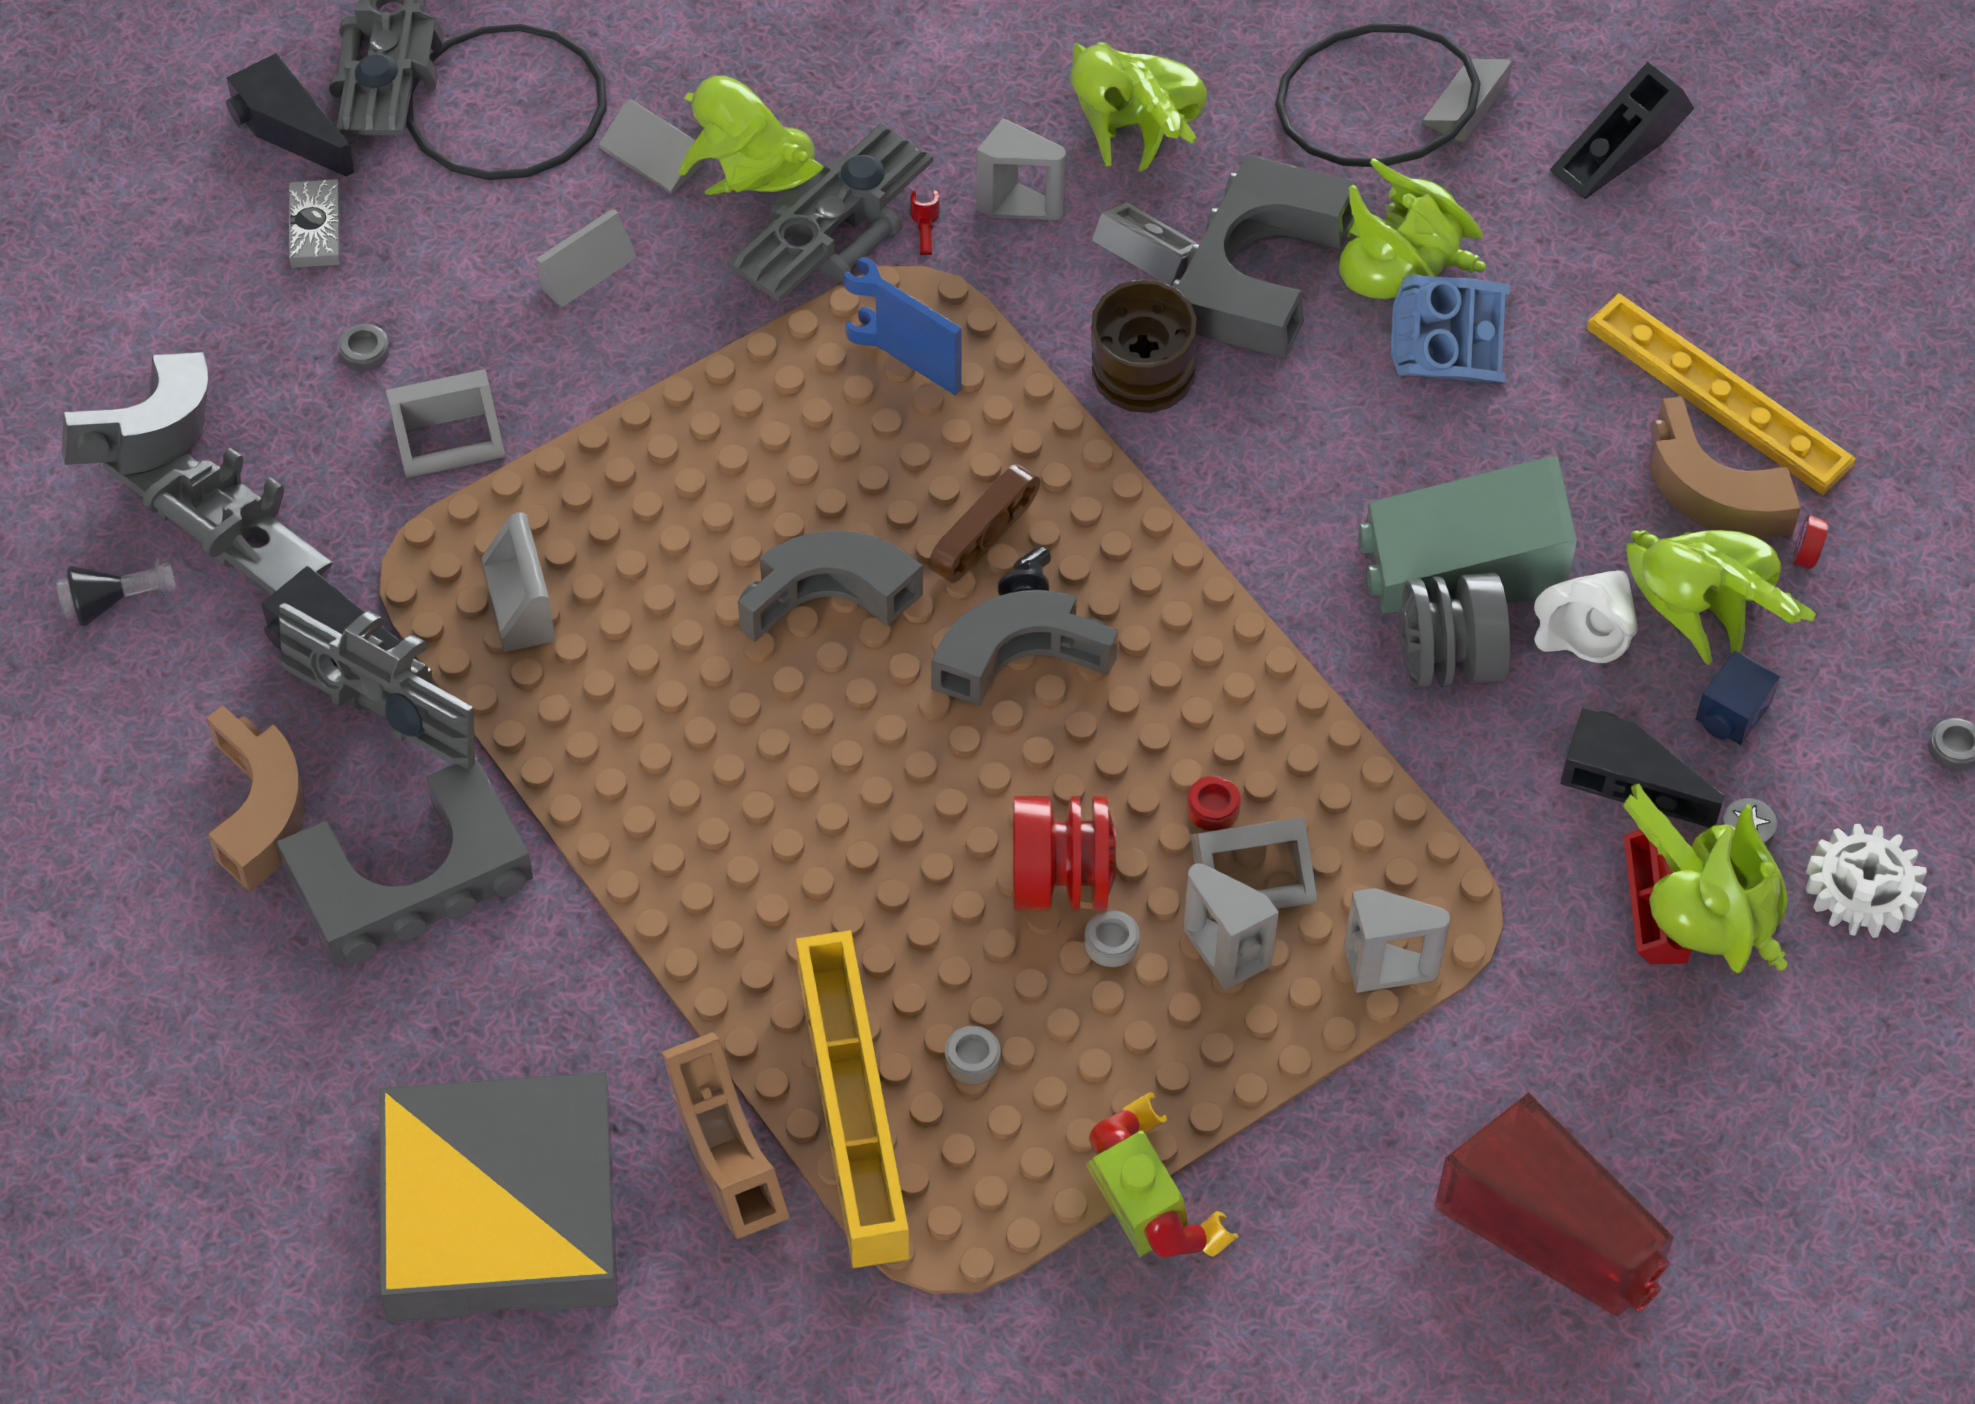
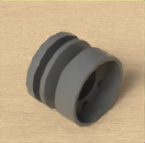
[1399,573,1510,689]

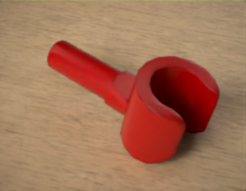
[910,190,940,255]

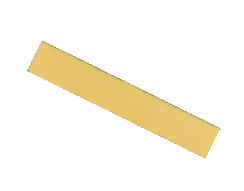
[1586,293,1856,495]

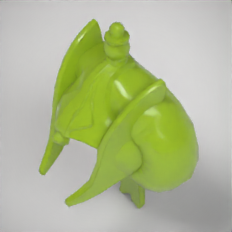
[1070,42,1208,172]
[678,76,824,195]
[1339,158,1486,300]
[1626,530,1816,665]
[1622,784,1787,974]

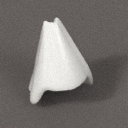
[1534,570,1638,663]

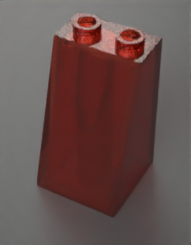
[1434,1092,1674,1317]

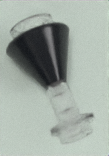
[55,557,177,626]

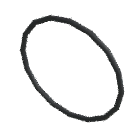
[406,23,607,180]
[1275,23,1481,167]

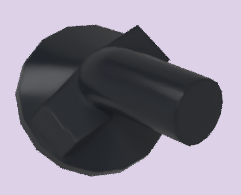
[998,546,1051,596]

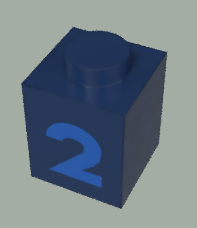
[1695,650,1780,745]

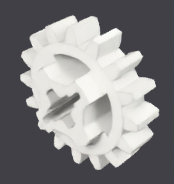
[1806,824,1927,938]

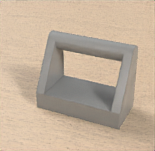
[976,118,1066,220]
[386,369,505,479]
[481,512,556,652]
[1190,817,1317,920]
[1183,863,1279,990]
[1344,888,1450,993]

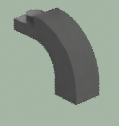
[61,352,208,475]
[738,530,923,642]
[931,590,1118,706]

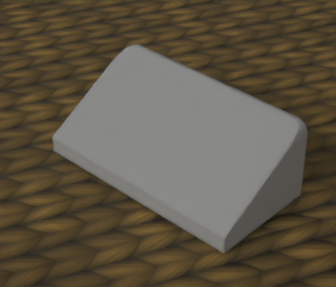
[1422,59,1512,143]
[599,99,703,195]
[1092,202,1197,286]
[536,209,637,307]

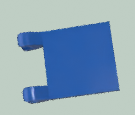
[843,257,962,395]

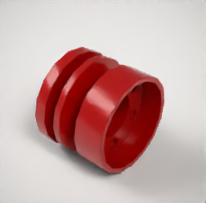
[1013,796,1116,911]

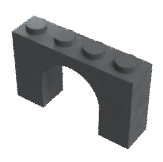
[1172,155,1356,359]
[277,756,533,967]

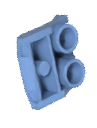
[1390,275,1510,383]

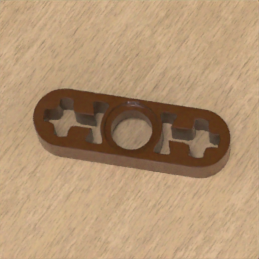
[928,464,1040,583]

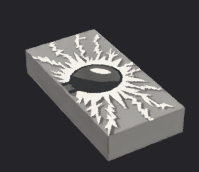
[289,179,340,268]

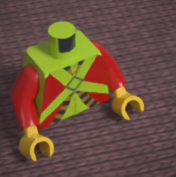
[1086,1093,1238,1257]

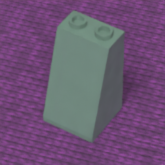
[1358,456,1577,613]

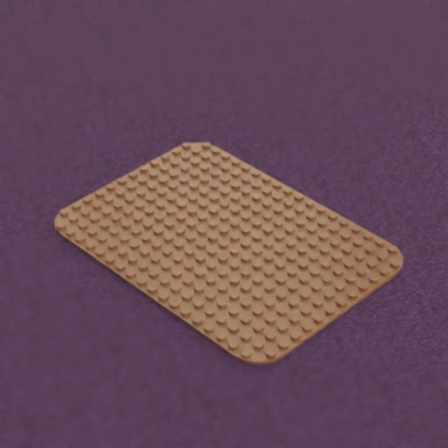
[379,265,1504,1294]

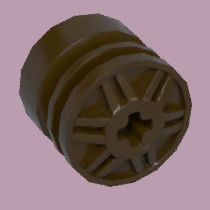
[1091,279,1197,413]

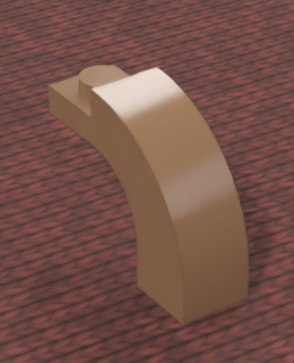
[1649,396,1801,538]
[206,705,305,892]
[661,1032,790,1239]

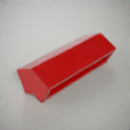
[1623,829,1692,964]

